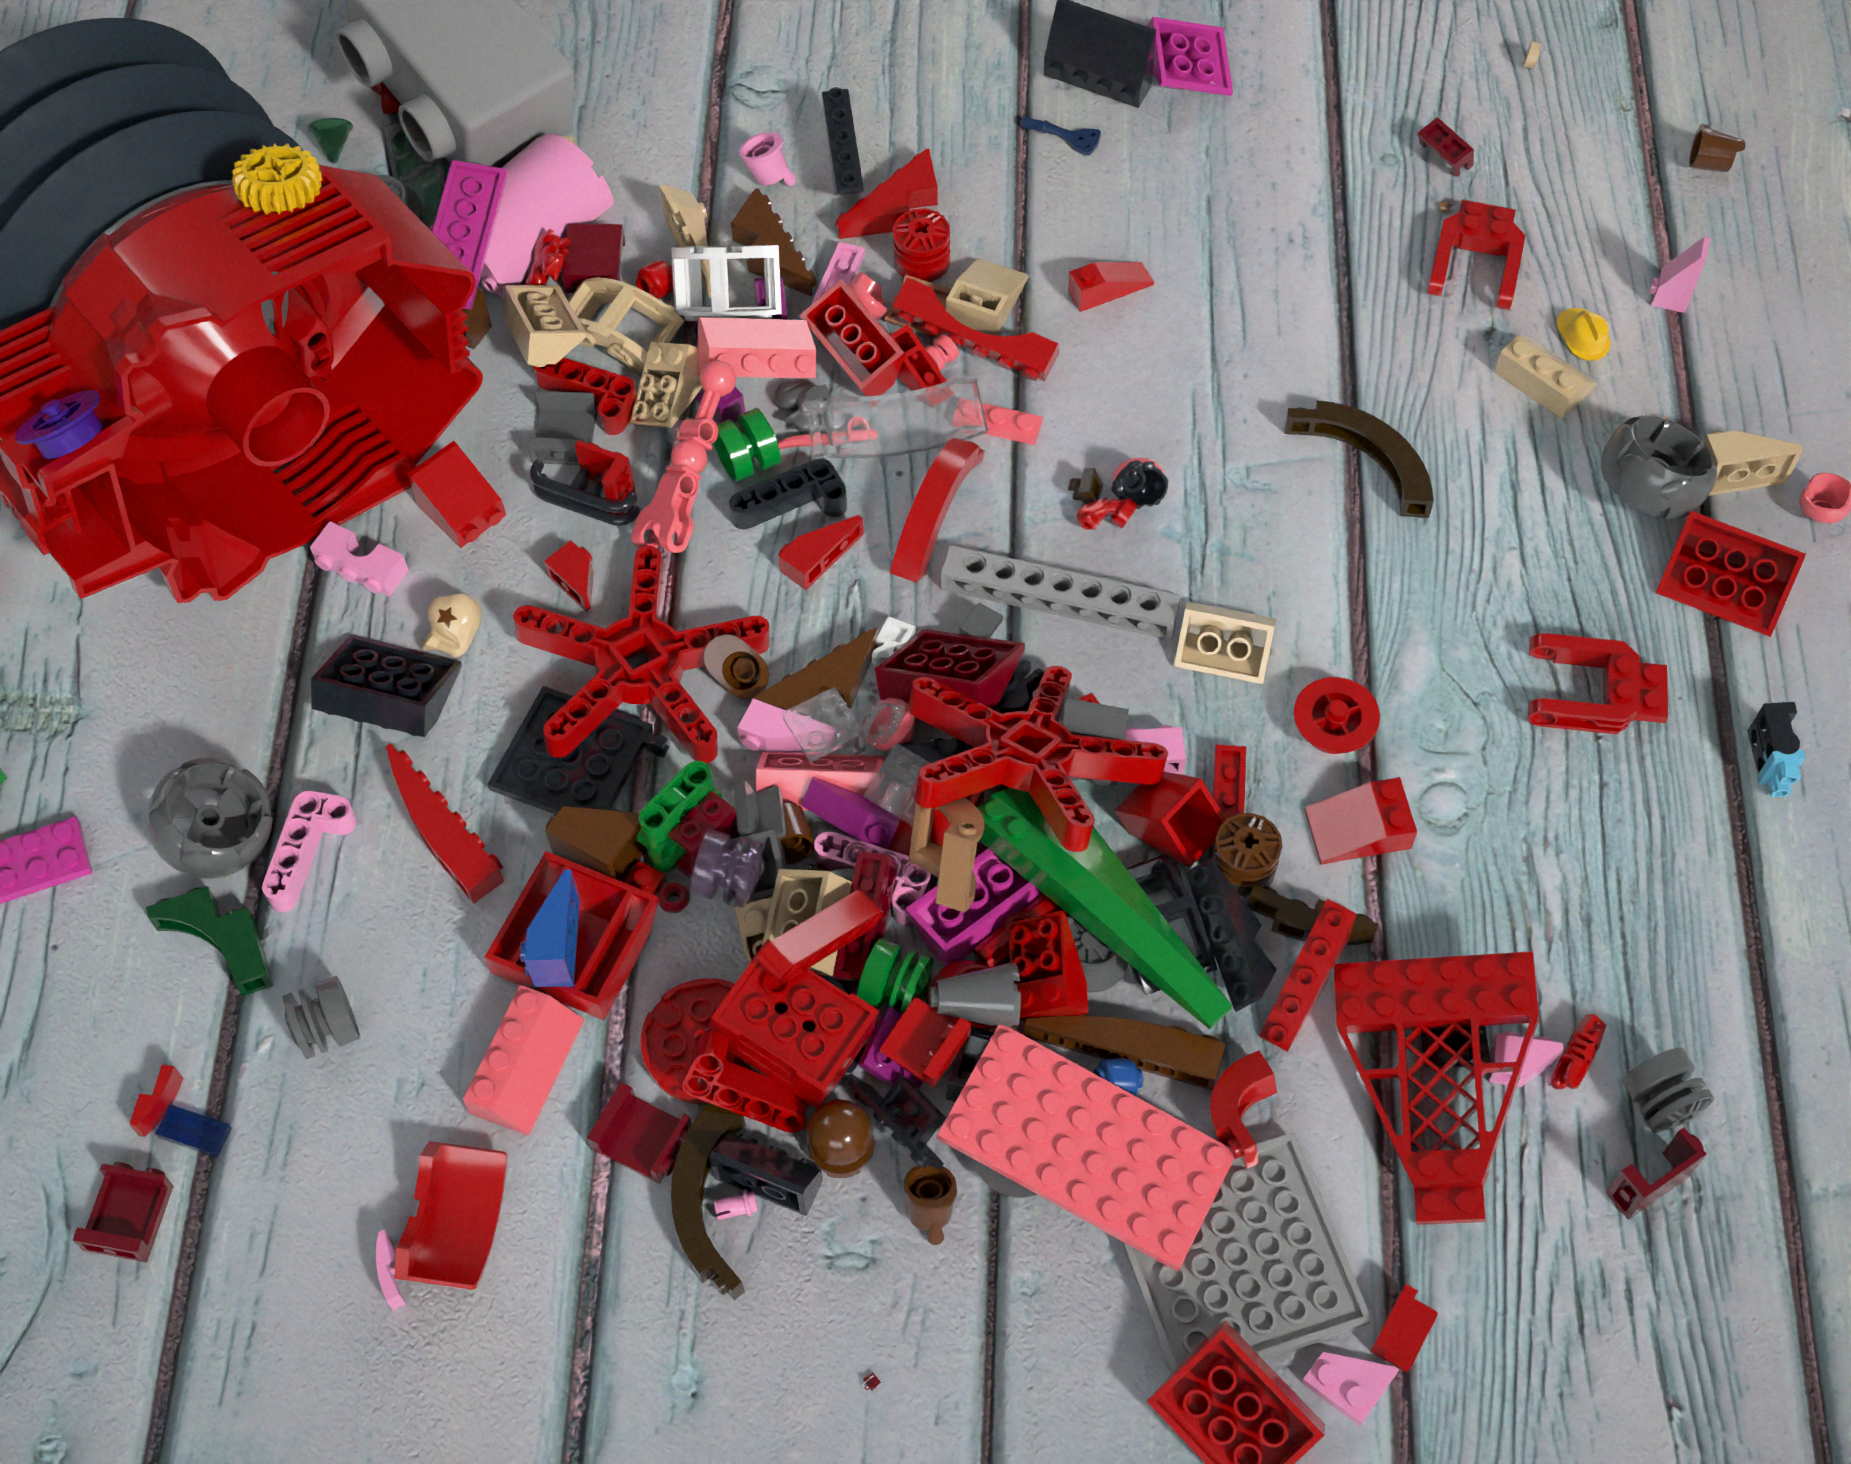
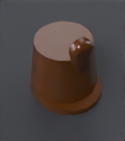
[1689,123,1746,172]
[780,803,814,865]
[903,1165,957,1245]

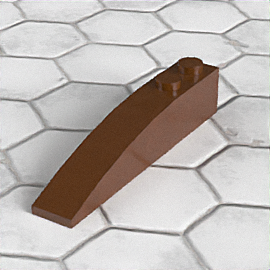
[1024,1016,1226,1091]

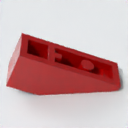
[1068,262,1154,312]
[890,324,955,409]
[778,515,864,590]

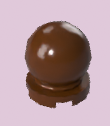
[806,1099,874,1179]

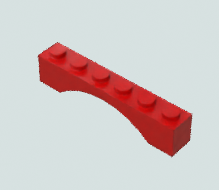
[893,277,1059,382]

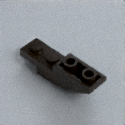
[1247,884,1379,945]

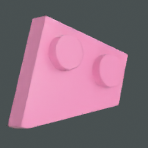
[1301,1352,1399,1426]

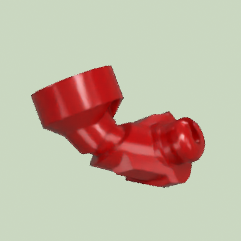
[1077,497,1138,530]

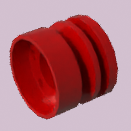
[893,208,951,282]

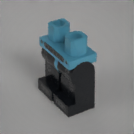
[1747,702,1806,797]

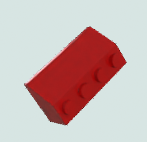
[799,279,906,403]

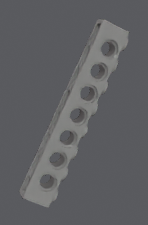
[941,545,1181,640]

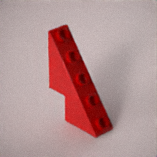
[835,149,938,239]
[1259,898,1357,1052]

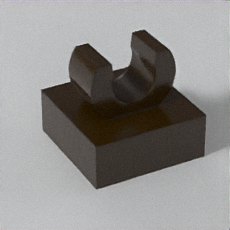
[1068,468,1103,504]

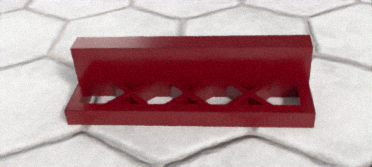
[832,851,898,983]

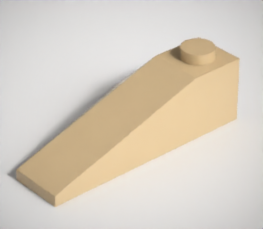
[660,184,711,298]

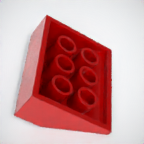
[1656,511,1806,637]
[1147,1320,1325,1464]

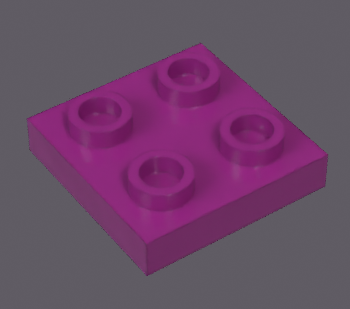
[858,1007,923,1089]

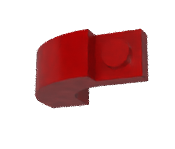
[1210,1050,1277,1169]

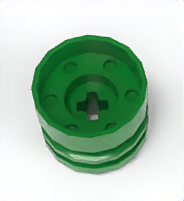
[857,938,934,1015]

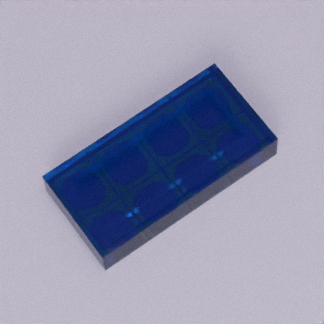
[155,1104,232,1158]

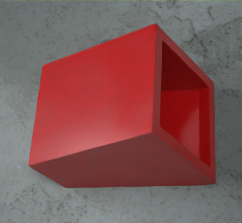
[407,441,506,548]
[1114,771,1226,867]

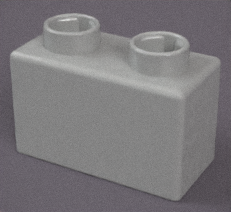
[336,0,574,168]

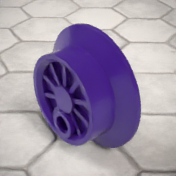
[15,390,103,459]

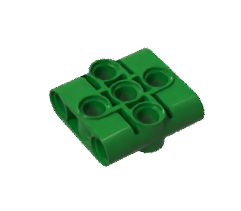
[637,761,723,873]

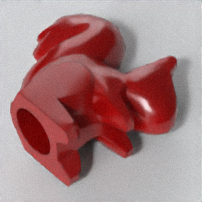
[525,229,570,285]

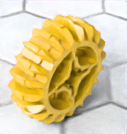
[232,144,322,215]

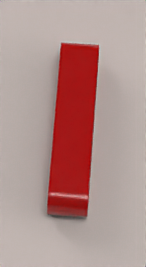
[756,889,884,984]

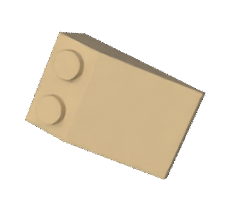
[1704,430,1803,496]

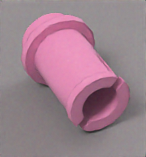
[714,1190,758,1221]

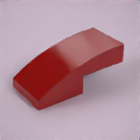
[129,1065,183,1137]

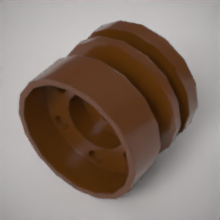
[1212,813,1283,896]

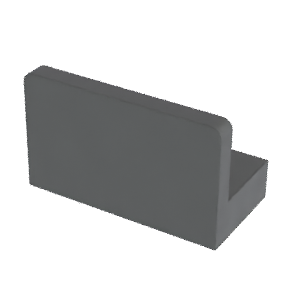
[734,779,786,839]

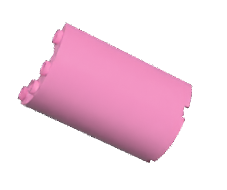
[429,133,614,299]

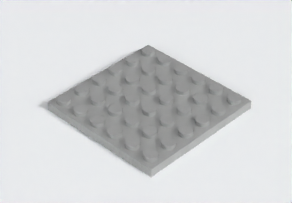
[1121,1132,1373,1374]

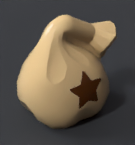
[422,594,482,657]

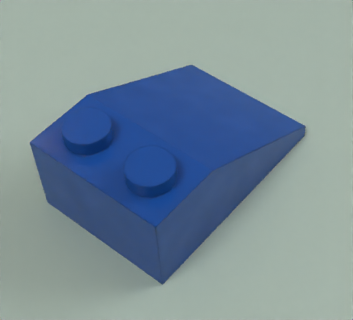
[520,870,580,987]

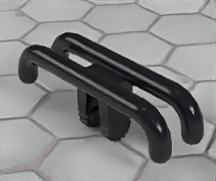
[530,460,640,526]

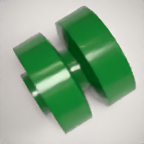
[713,408,781,483]

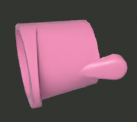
[739,132,796,186]

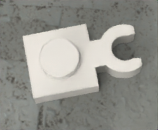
[872,616,916,665]

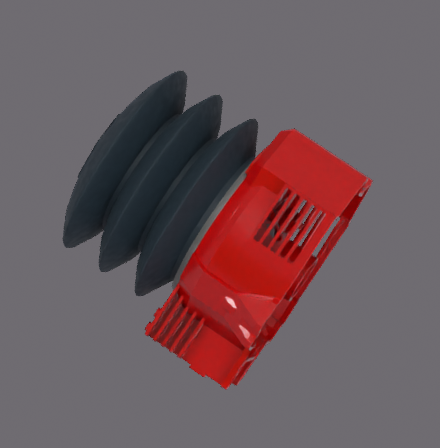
[0,18,483,603]

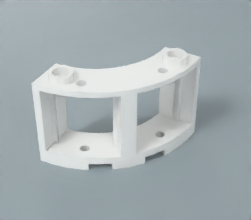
[671,245,782,321]

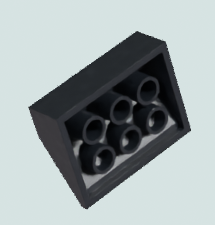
[1044,0,1156,108]
[311,635,462,737]

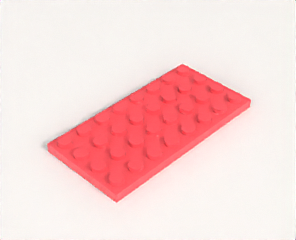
[936,1025,1235,1272]

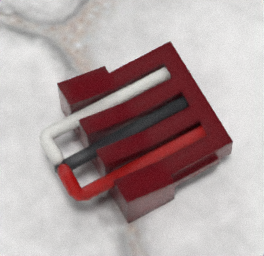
[862,1373,881,1391]

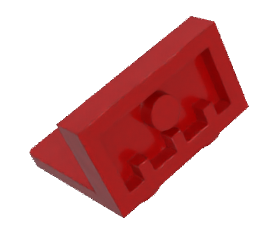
[574,440,636,515]
[880,998,971,1088]

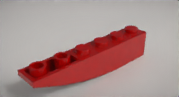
[386,743,504,904]

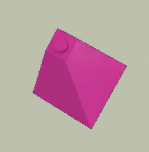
[1147,17,1233,96]

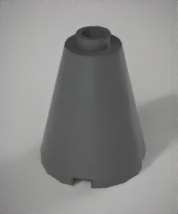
[929,963,1021,1030]

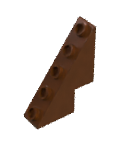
[731,188,817,297]
[754,628,878,721]

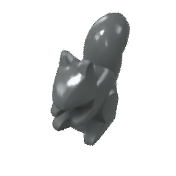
[774,381,838,431]

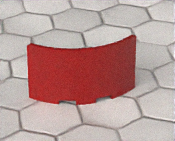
[394,1141,508,1290]

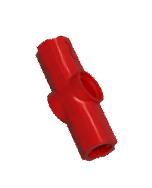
[973,894,1064,968]

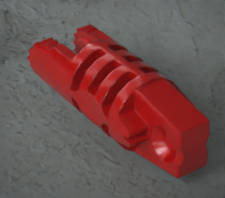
[1550,1014,1607,1090]

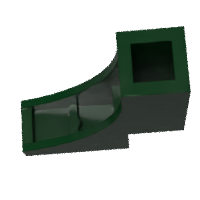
[146,886,274,996]

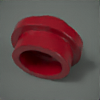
[658,882,690,913]

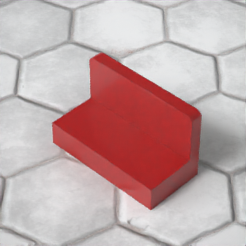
[1370,1284,1438,1372]

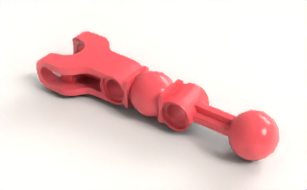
[631,360,736,553]

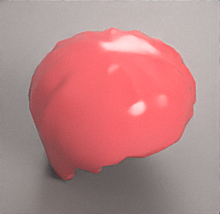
[847,272,887,320]
[1799,473,1851,524]

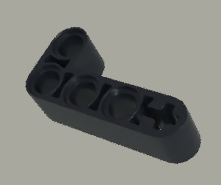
[729,458,847,530]

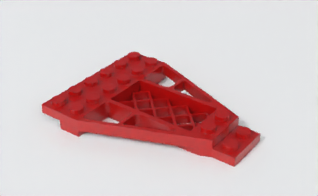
[1334,951,1540,1225]

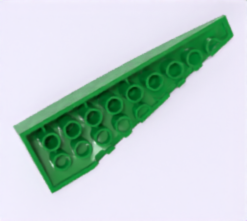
[977,787,1232,1029]

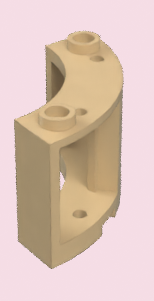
[568,277,684,374]

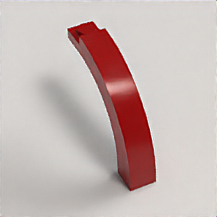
[890,437,985,583]

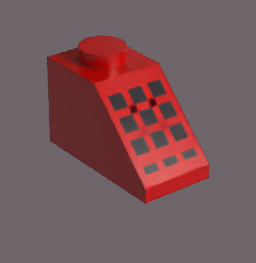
[544,540,594,612]

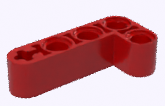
[533,357,637,435]
[682,1031,809,1133]

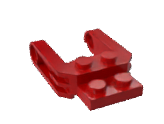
[1427,199,1526,311]
[1528,633,1668,735]

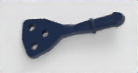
[1020,116,1101,156]

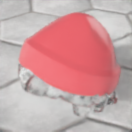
[860,698,915,751]

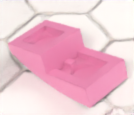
[376,1229,405,1311]

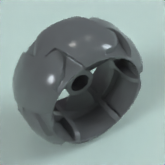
[1600,415,1717,520]
[146,757,273,879]

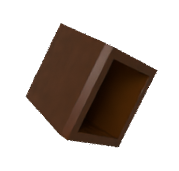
[545,806,647,882]

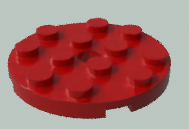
[640,978,747,1105]

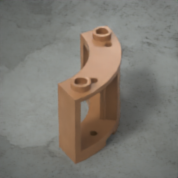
[909,797,984,913]

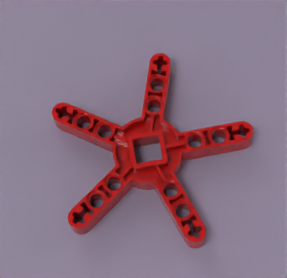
[513,546,770,764]
[908,666,1168,852]

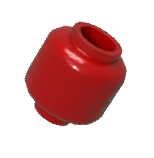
[636,260,673,299]

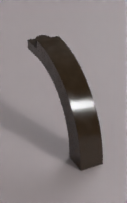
[1285,400,1434,518]
[671,1103,746,1301]

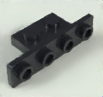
[848,1075,946,1169]

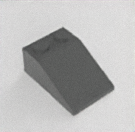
[1063,698,1129,786]

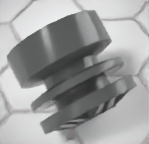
[283,976,361,1059]
[1622,1047,1714,1133]

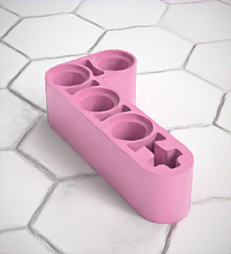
[262,791,357,912]
[814,831,932,926]

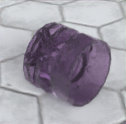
[690,829,763,908]

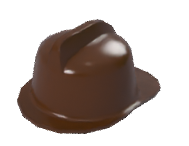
[704,634,770,699]

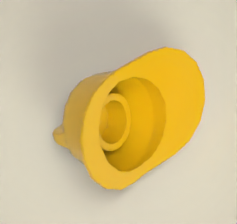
[1556,308,1611,361]

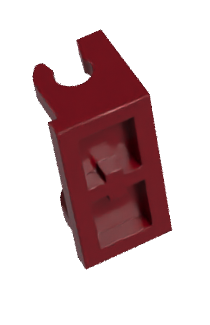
[1417,117,1474,177]

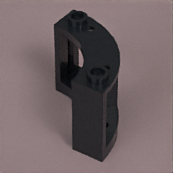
[1126,855,1218,995]

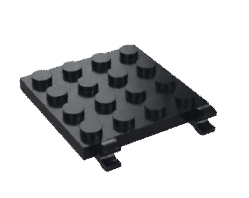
[487,686,669,815]

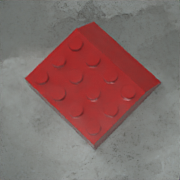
[484,851,659,1021]

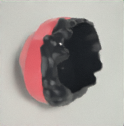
[1111,458,1169,509]

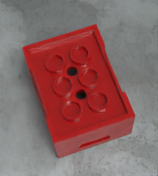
[710,939,879,1109]

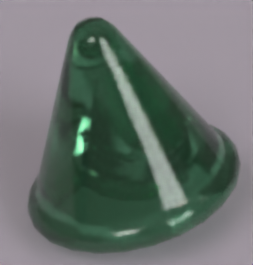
[308,118,353,164]

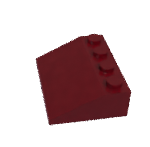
[874,629,1026,709]

